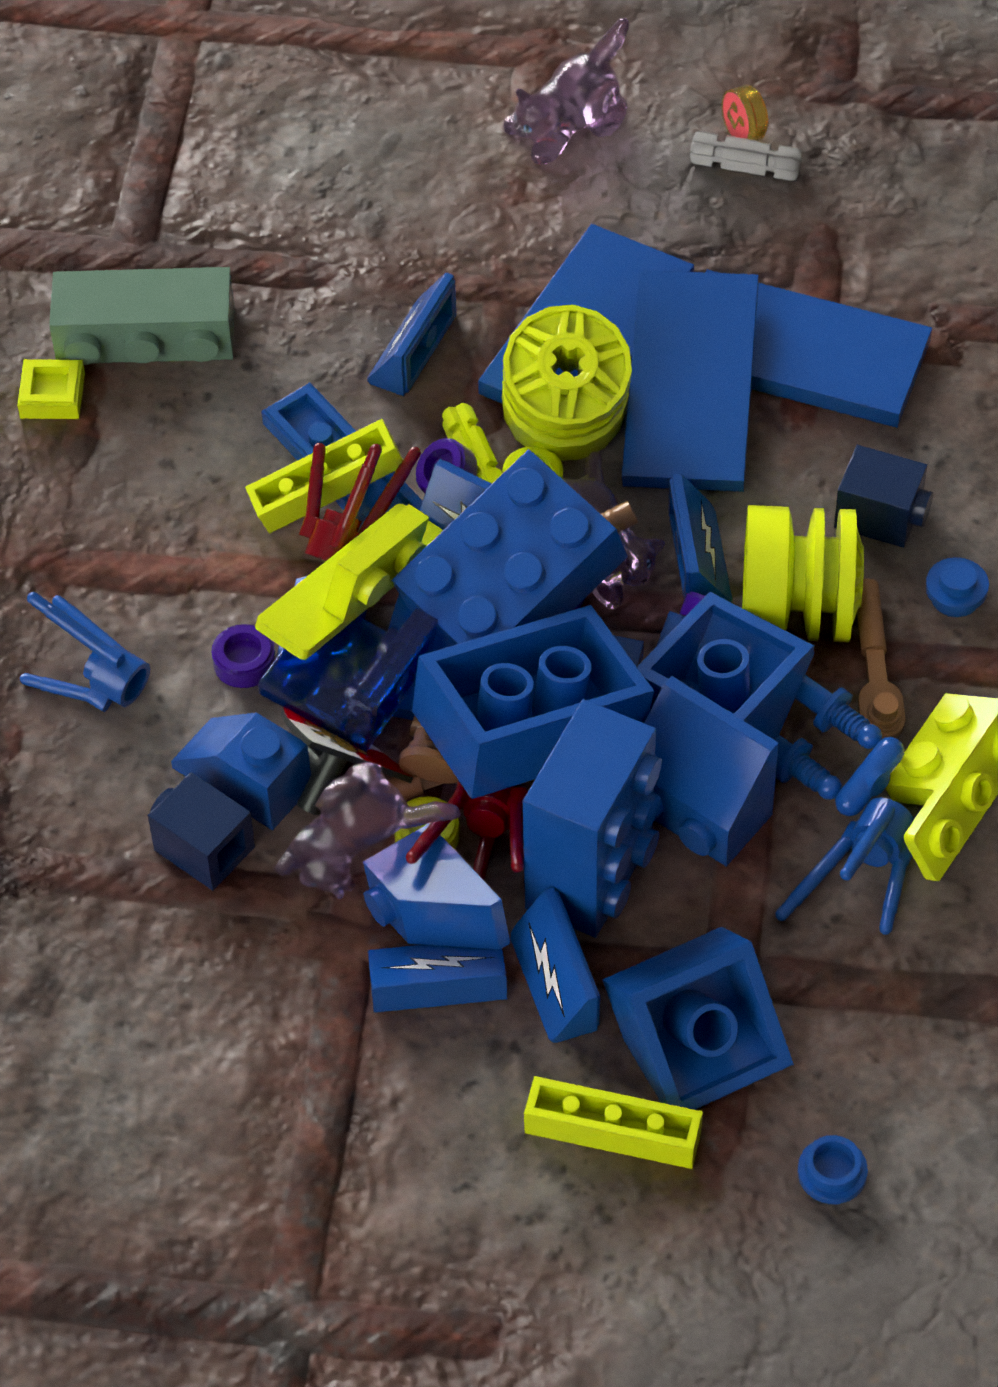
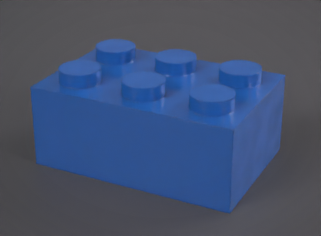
[391,449,628,647]
[412,605,654,799]
[523,699,662,938]

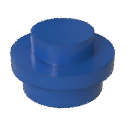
[926,557,989,617]
[797,1135,868,1204]

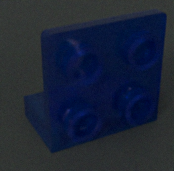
[258,608,438,752]

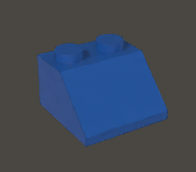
[637,592,814,740]
[644,676,779,867]
[602,927,793,1110]

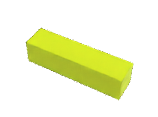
[245,419,403,534]
[524,1076,703,1169]

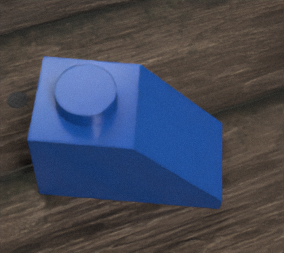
[171,712,311,831]
[363,823,510,950]

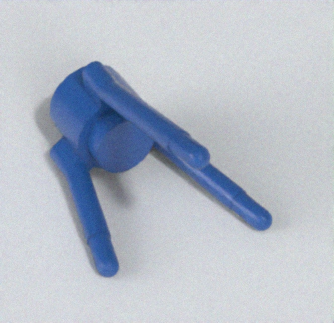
[20,592,151,712]
[775,797,914,935]

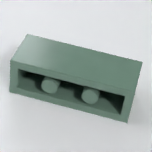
[49,267,235,365]

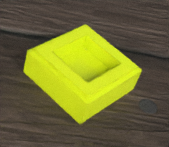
[17,359,85,419]

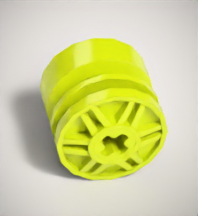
[502,305,632,461]
[742,505,864,642]

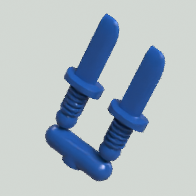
[775,674,904,817]

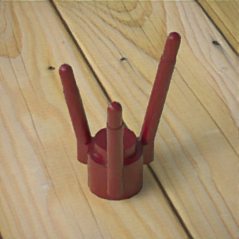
[299,442,421,561]
[405,780,528,880]

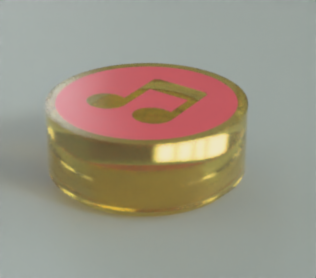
[721,84,768,141]

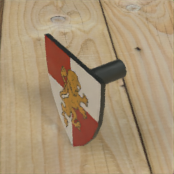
[280,701,413,816]

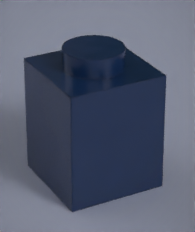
[834,444,933,548]
[148,772,255,891]

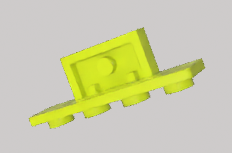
[255,504,443,660]
[885,693,998,881]

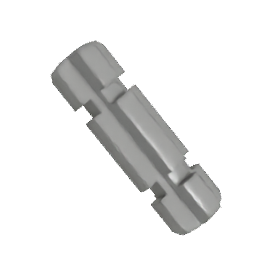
[690,131,802,182]

